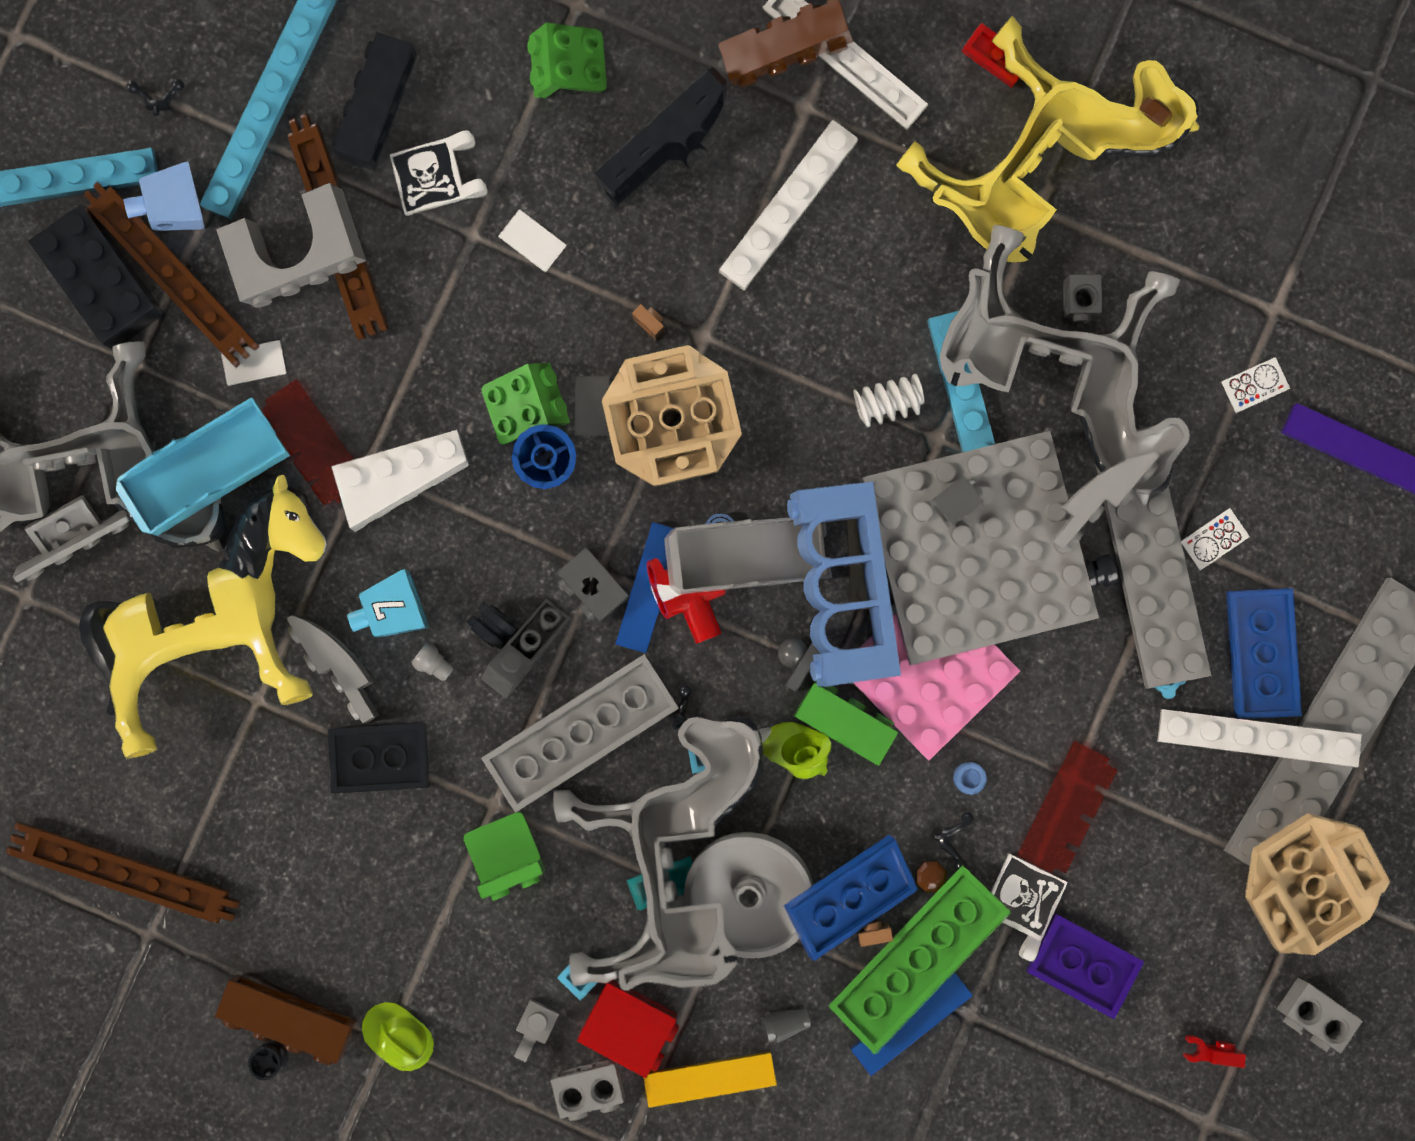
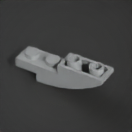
[1051,451,1160,550]
[286,615,379,723]

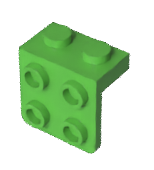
[528,22,607,98]
[482,363,570,445]
[464,812,546,901]

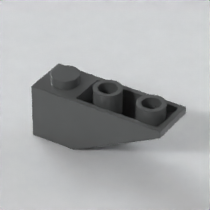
[481,599,571,699]

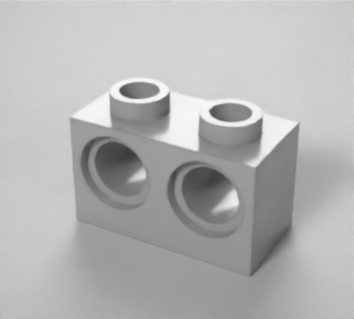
[1276,978,1363,1054]
[551,1059,625,1121]

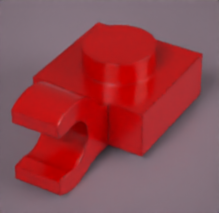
[1183,1035,1246,1068]

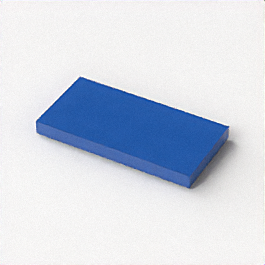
[1226,588,1302,719]
[783,835,918,961]

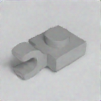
[514,999,560,1062]

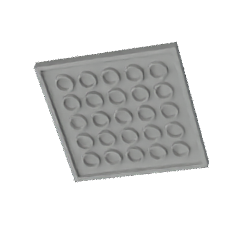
[862,431,1099,665]

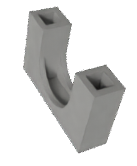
[216,183,366,308]

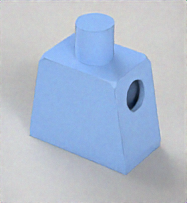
[123,162,205,231]

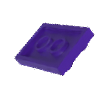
[1026,914,1144,1019]

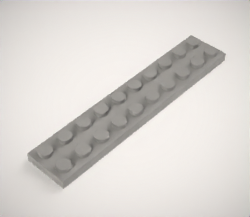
[1223,578,1415,867]

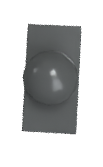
[778,635,829,692]

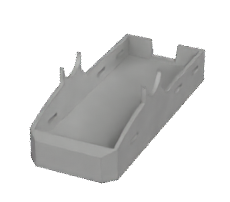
[664,518,832,594]

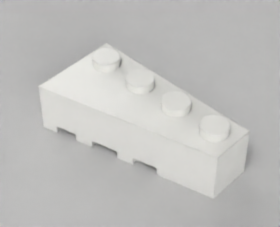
[332,430,469,532]

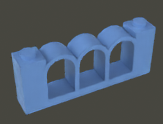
[787,482,901,687]

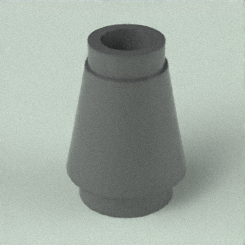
[760,1008,811,1044]

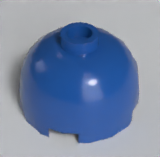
[511,424,577,489]

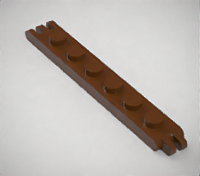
[287,113,389,341]
[83,181,260,368]
[5,822,240,923]

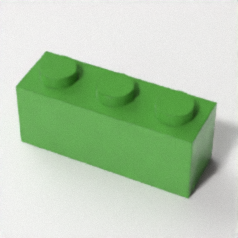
[793,683,898,766]

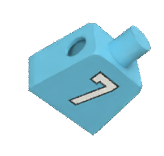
[347,569,430,637]

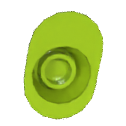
[763,722,832,779]
[362,1002,434,1071]

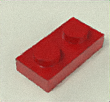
[961,23,1020,88]

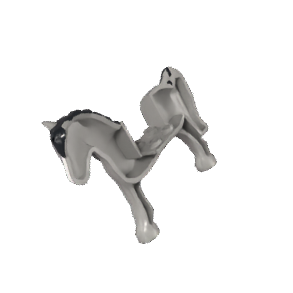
[940,225,1190,505]
[0,341,227,552]
[553,717,772,991]

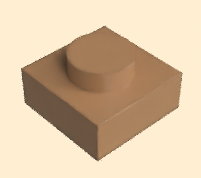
[632,304,665,340]
[856,920,893,947]

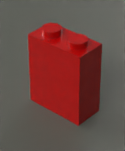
[577,979,680,1078]

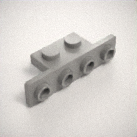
[13,495,130,582]

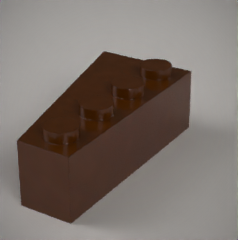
[718,0,853,87]

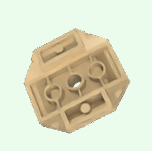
[602,345,742,487]
[1245,813,1390,955]

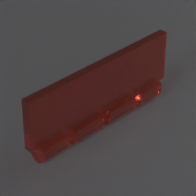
[262,379,354,506]
[1017,741,1118,874]

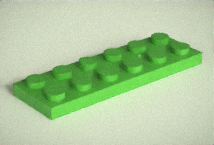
[829,865,1012,1054]

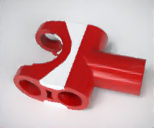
[647,558,726,644]

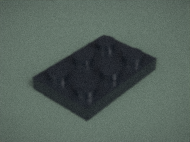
[328,723,430,794]

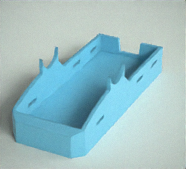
[116,397,290,536]

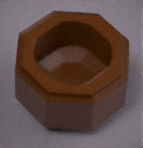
[1139,97,1173,127]
[915,861,947,892]

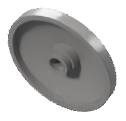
[684,832,814,958]

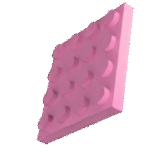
[853,612,1020,761]

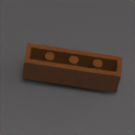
[215,975,357,1065]

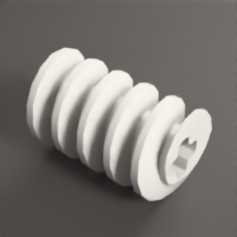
[853,374,924,428]

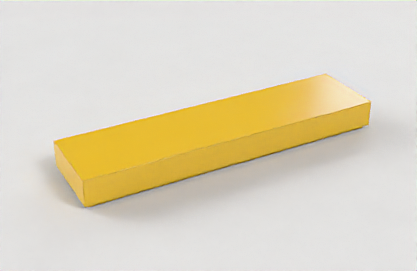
[643,1051,777,1108]

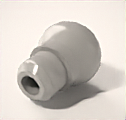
[411,643,453,681]

